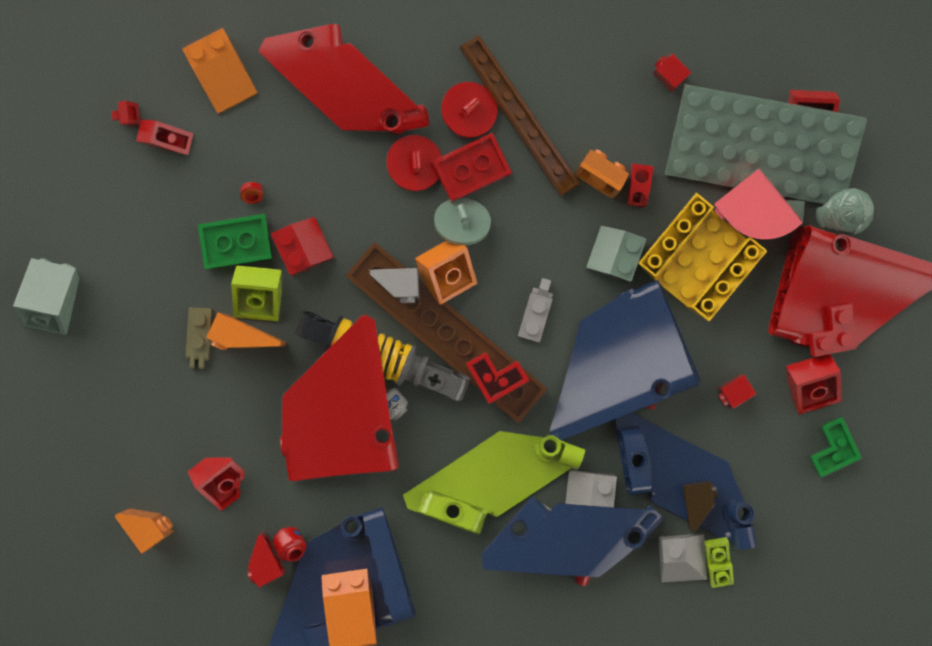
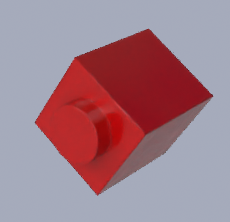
[653,53,691,93]
[717,374,756,409]

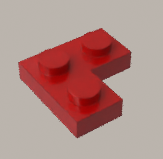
[808,303,857,357]

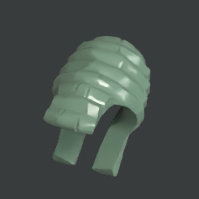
[816,188,874,235]

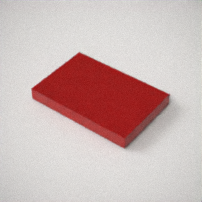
[431,133,512,203]

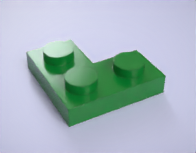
[809,416,862,477]

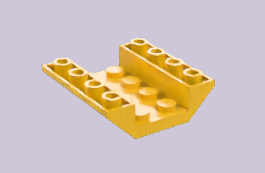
[638,192,767,322]

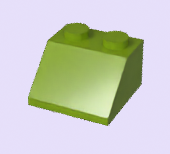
[231,266,282,322]

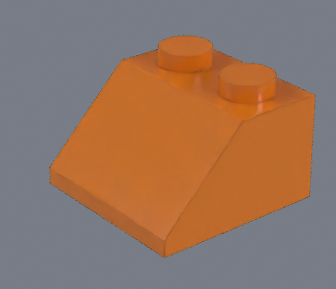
[415,241,478,305]
[114,508,174,554]

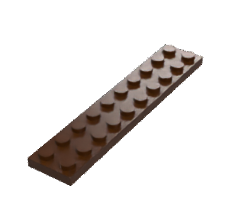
[345,241,548,423]

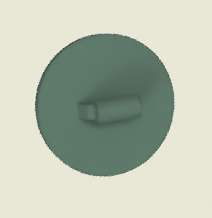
[434,198,491,245]

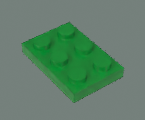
[197,214,273,270]

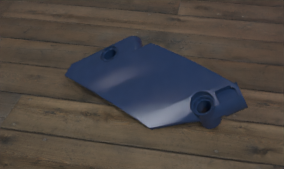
[614,413,757,550]
[481,496,664,577]

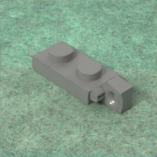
[518,278,553,343]

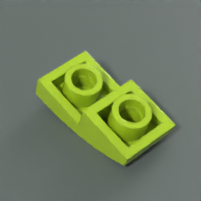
[704,537,734,588]

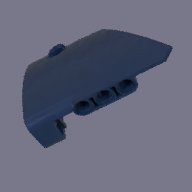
[268,507,416,646]

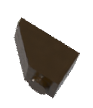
[682,480,718,532]

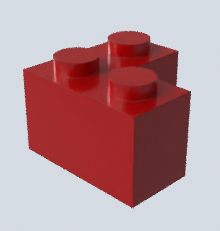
[466,352,529,404]

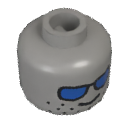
[386,388,408,422]

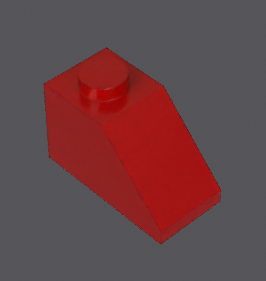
[136,119,194,155]
[247,532,286,588]

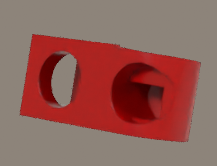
[627,163,654,208]

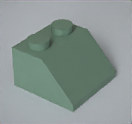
[586,225,646,283]

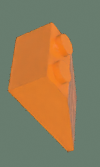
[182,28,258,114]
[575,149,629,199]
[206,313,287,350]
[322,569,377,646]

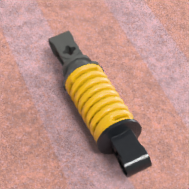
[295,311,471,401]

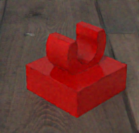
[111,100,141,127]

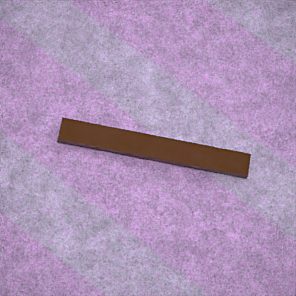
[459,35,580,197]

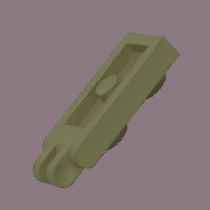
[185,307,213,370]

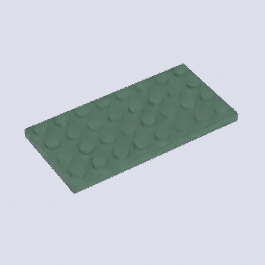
[665,84,867,204]

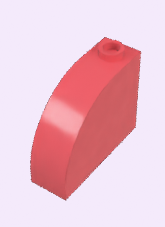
[714,168,802,239]

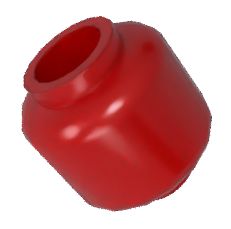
[273,527,307,561]

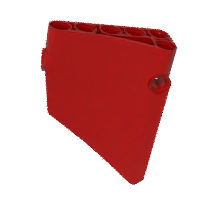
[768,226,932,347]

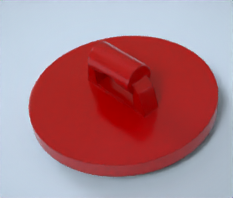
[441,82,497,138]
[386,135,442,191]

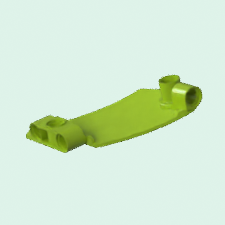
[403,431,585,534]

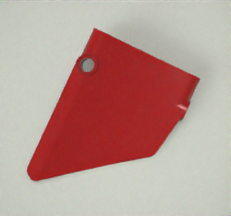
[280,315,399,481]

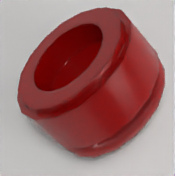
[240,182,263,204]

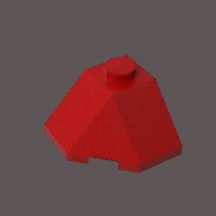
[188,458,245,511]

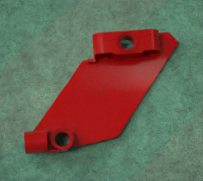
[258,24,430,135]

